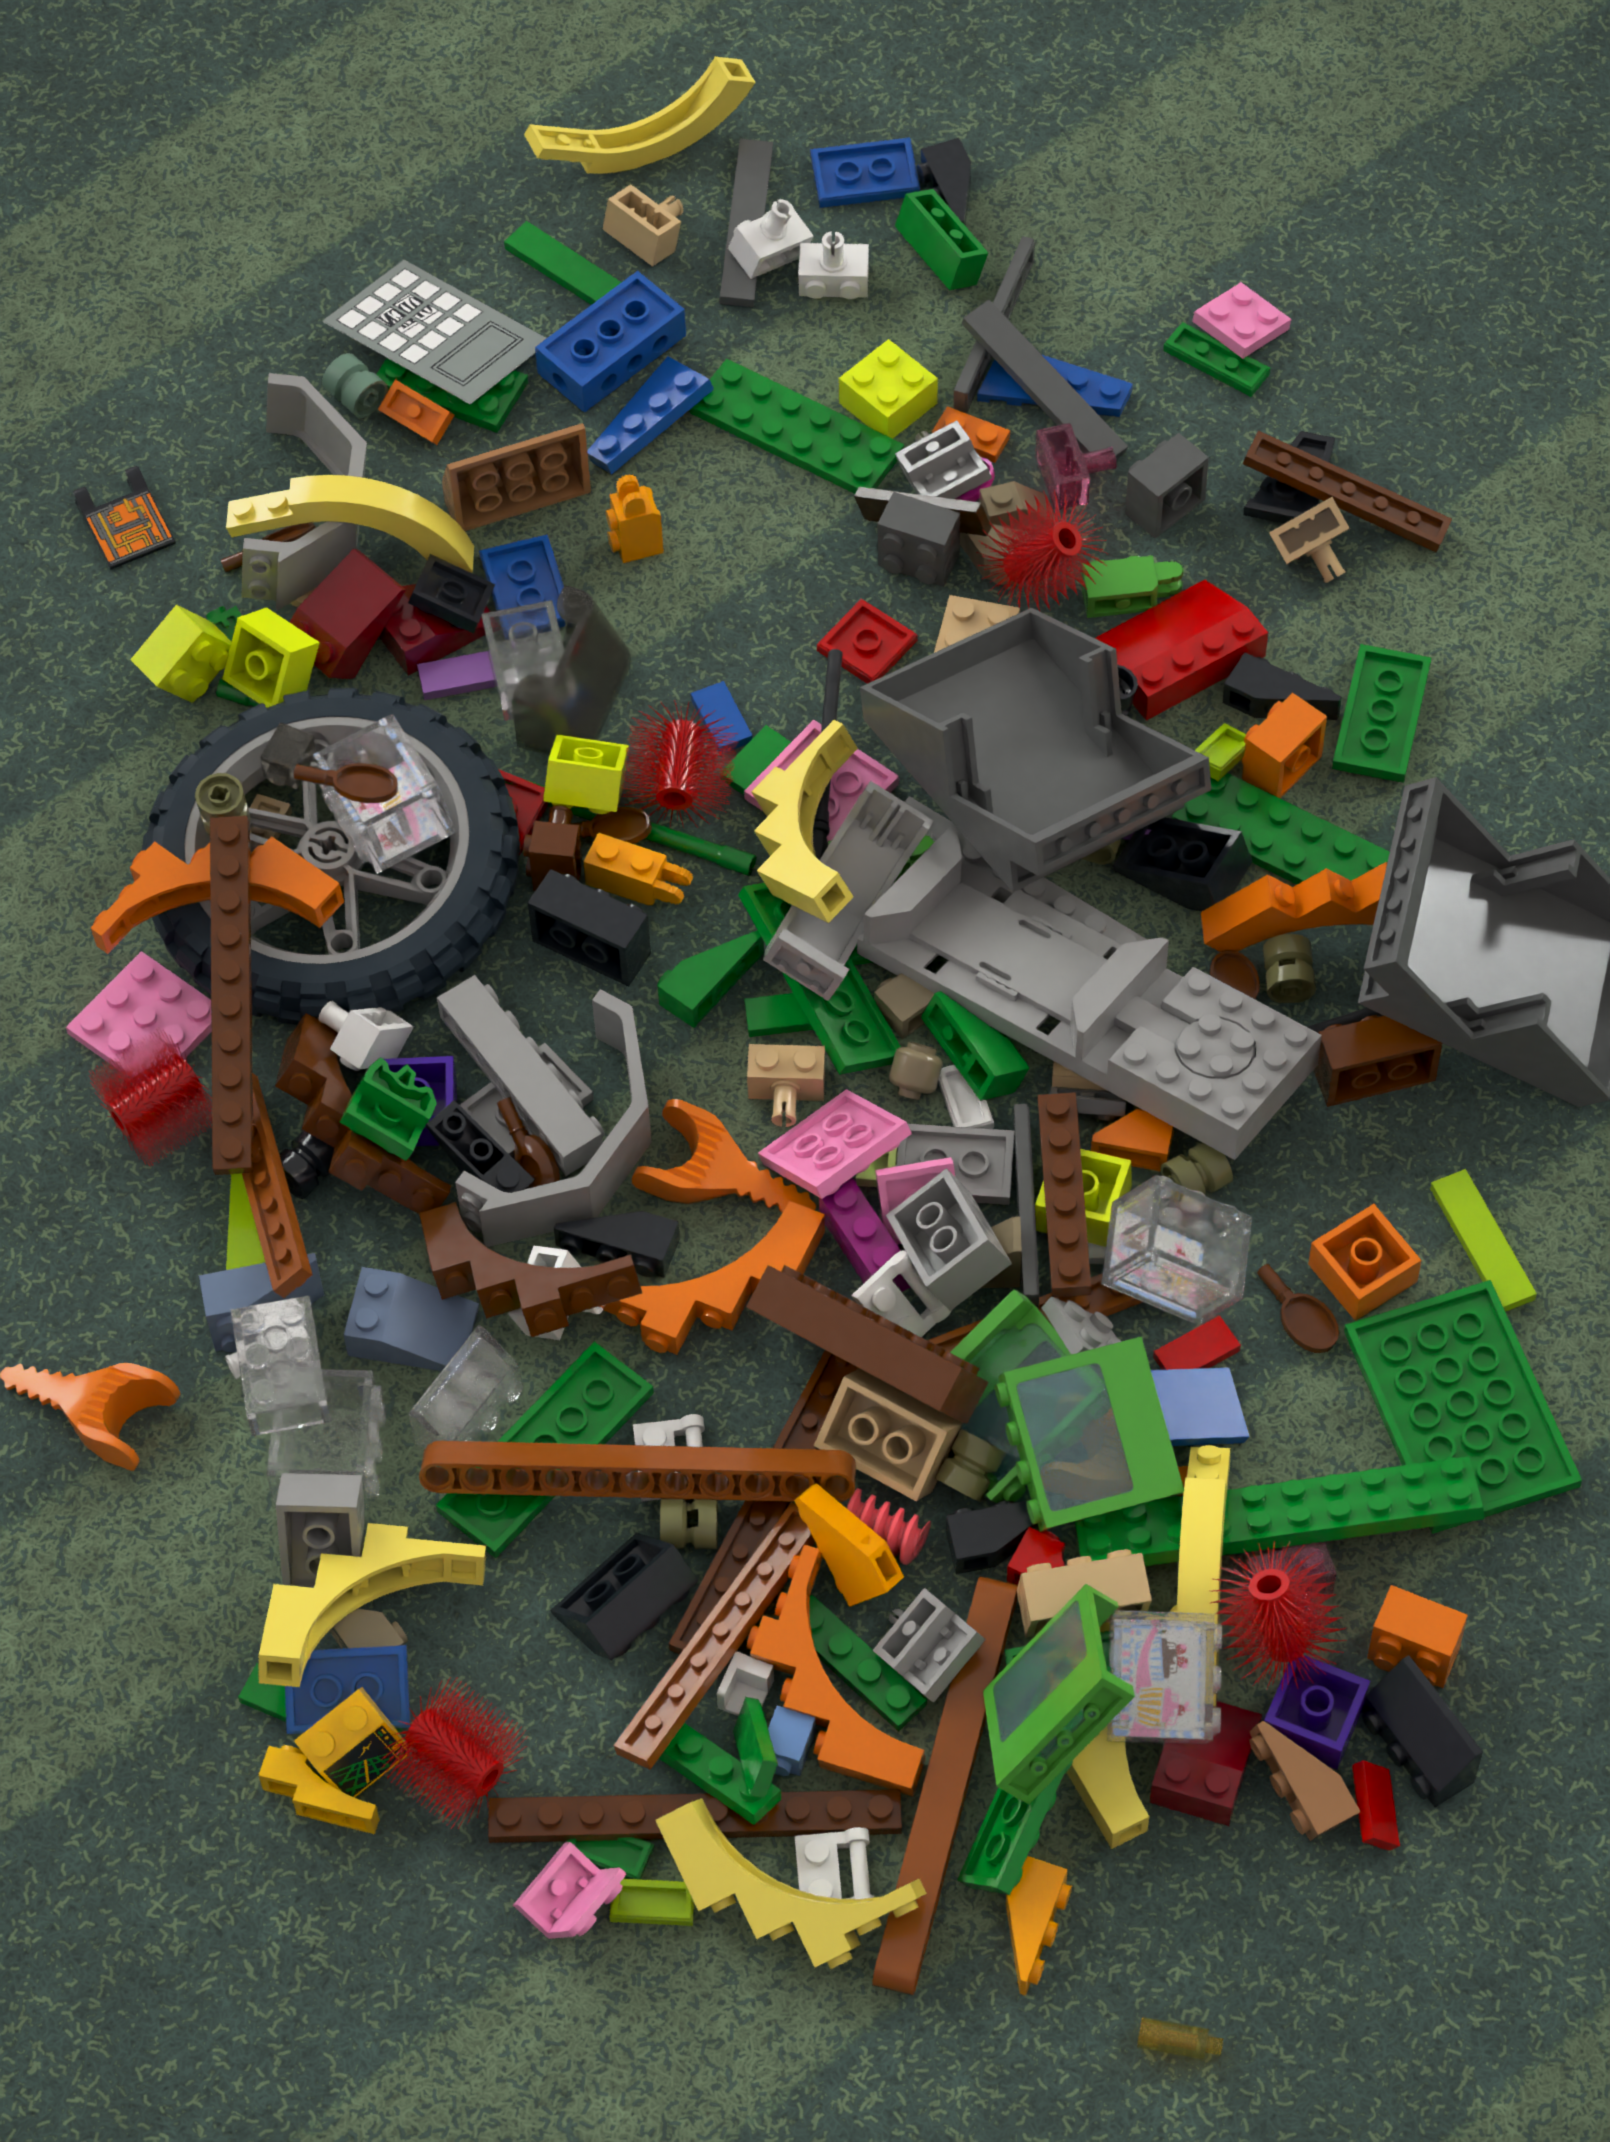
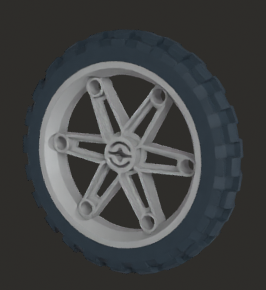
[142,688,520,1025]

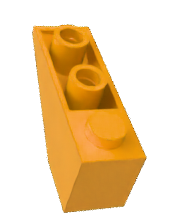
[794,1483,904,1607]
[1006,1856,1072,1996]

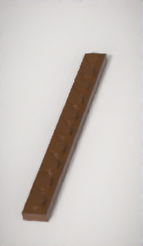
[210,816,254,1175]
[669,1350,859,1655]
[488,1789,902,1843]

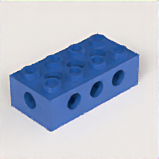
[535,271,686,413]

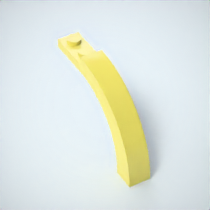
[524,57,756,174]
[226,475,474,573]
[1176,1445,1230,1706]

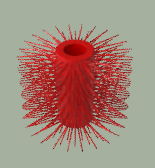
[976,490,1109,611]
[620,700,738,828]
[89,1027,212,1167]
[1210,1541,1347,1691]
[381,1677,528,1829]

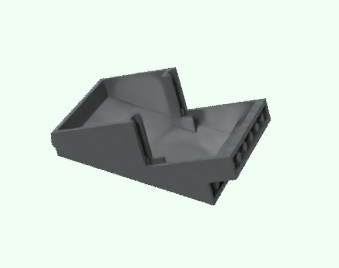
[860,608,1211,892]
[1358,777,1610,1107]

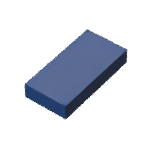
[691,681,753,754]

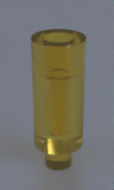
[1137,2017,1223,2059]

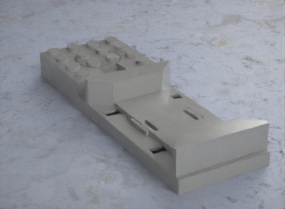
[857,825,1322,1160]

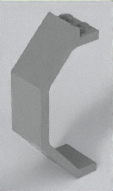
[241,373,367,611]
[763,781,933,1001]
[455,989,652,1247]

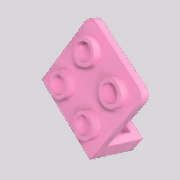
[513,1842,626,1939]

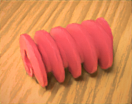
[846,1488,931,1565]

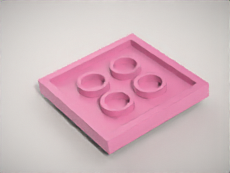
[744,719,899,842]
[66,951,212,1081]
[758,1089,912,1199]

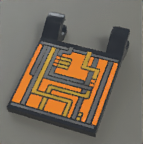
[73,466,176,570]

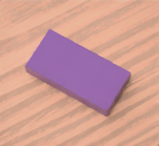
[417,651,495,700]

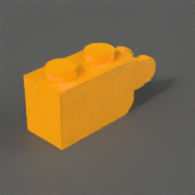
[605,474,664,563]
[584,833,693,906]

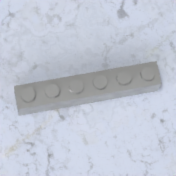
[437,975,605,1176]

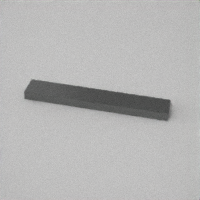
[719,139,773,308]
[954,236,1035,413]
[962,300,1128,471]
[1013,1104,1039,1310]

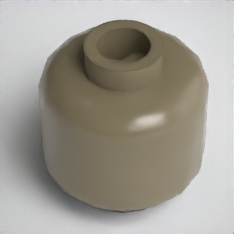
[889,1042,943,1100]

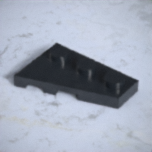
[1243,431,1335,523]

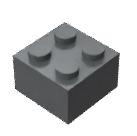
[1125,433,1209,539]
[877,492,960,587]

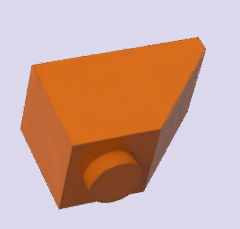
[1091,1108,1174,1171]

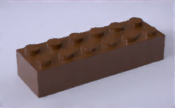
[746,1265,989,1424]

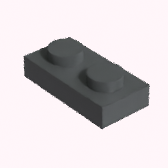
[1050,1086,1126,1121]

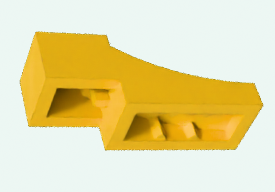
[258,1745,380,1834]

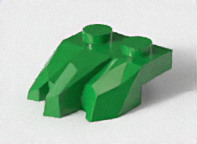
[340,1057,437,1161]

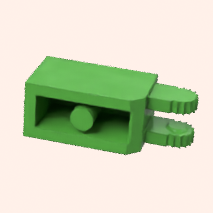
[1081,556,1184,618]

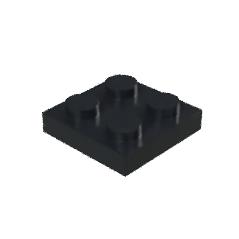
[408,554,495,634]

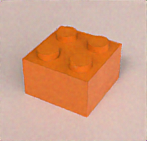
[1242,693,1327,798]
[1308,1204,1422,1321]
[1367,1585,1468,1688]

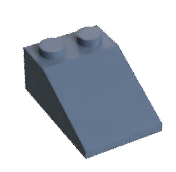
[199,1253,324,1352]
[344,1267,479,1375]

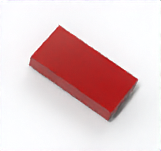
[1153,1315,1241,1370]
[1352,1760,1400,1850]

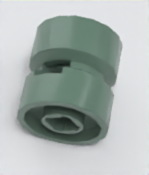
[322,353,388,418]

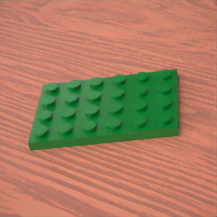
[1344,1280,1582,1534]

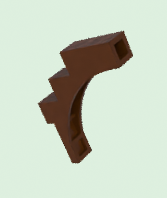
[275,1013,451,1214]
[419,1202,642,1337]

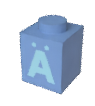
[768,1706,816,1776]

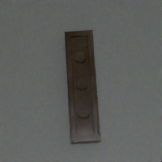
[854,487,992,536]

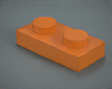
[378,380,455,445]
[932,406,1010,463]

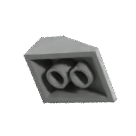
[276,1473,364,1588]

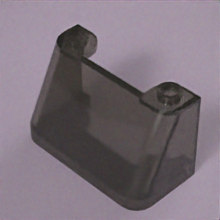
[511,585,631,756]

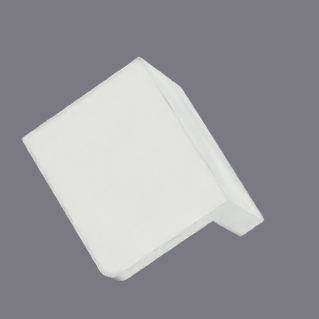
[717,1651,774,1716]

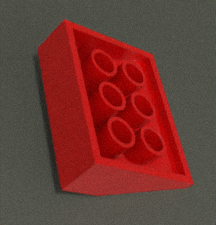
[1095,579,1268,721]

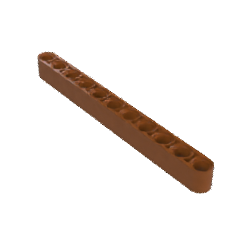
[419,1441,856,1502]
[872,1576,1018,1995]

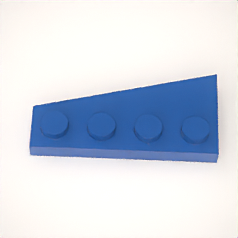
[977,355,1133,417]
[587,356,714,474]

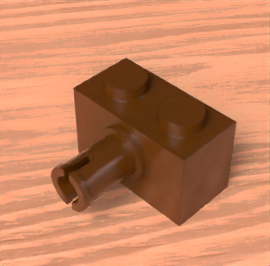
[523,806,583,891]

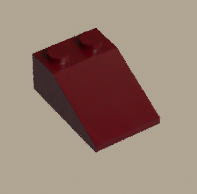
[290,549,406,679]
[379,584,500,676]
[1150,1701,1262,1826]

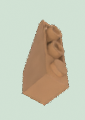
[1249,1721,1360,1841]

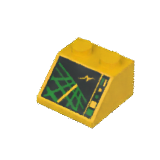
[294,1687,408,1798]

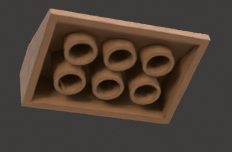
[442,423,591,531]

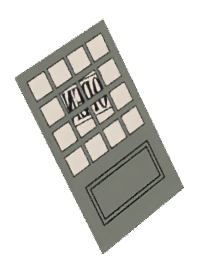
[323,260,546,404]

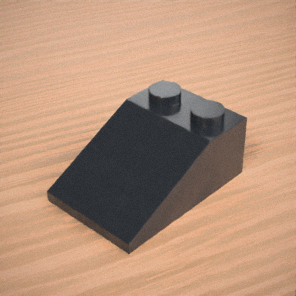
[1113,817,1253,912]

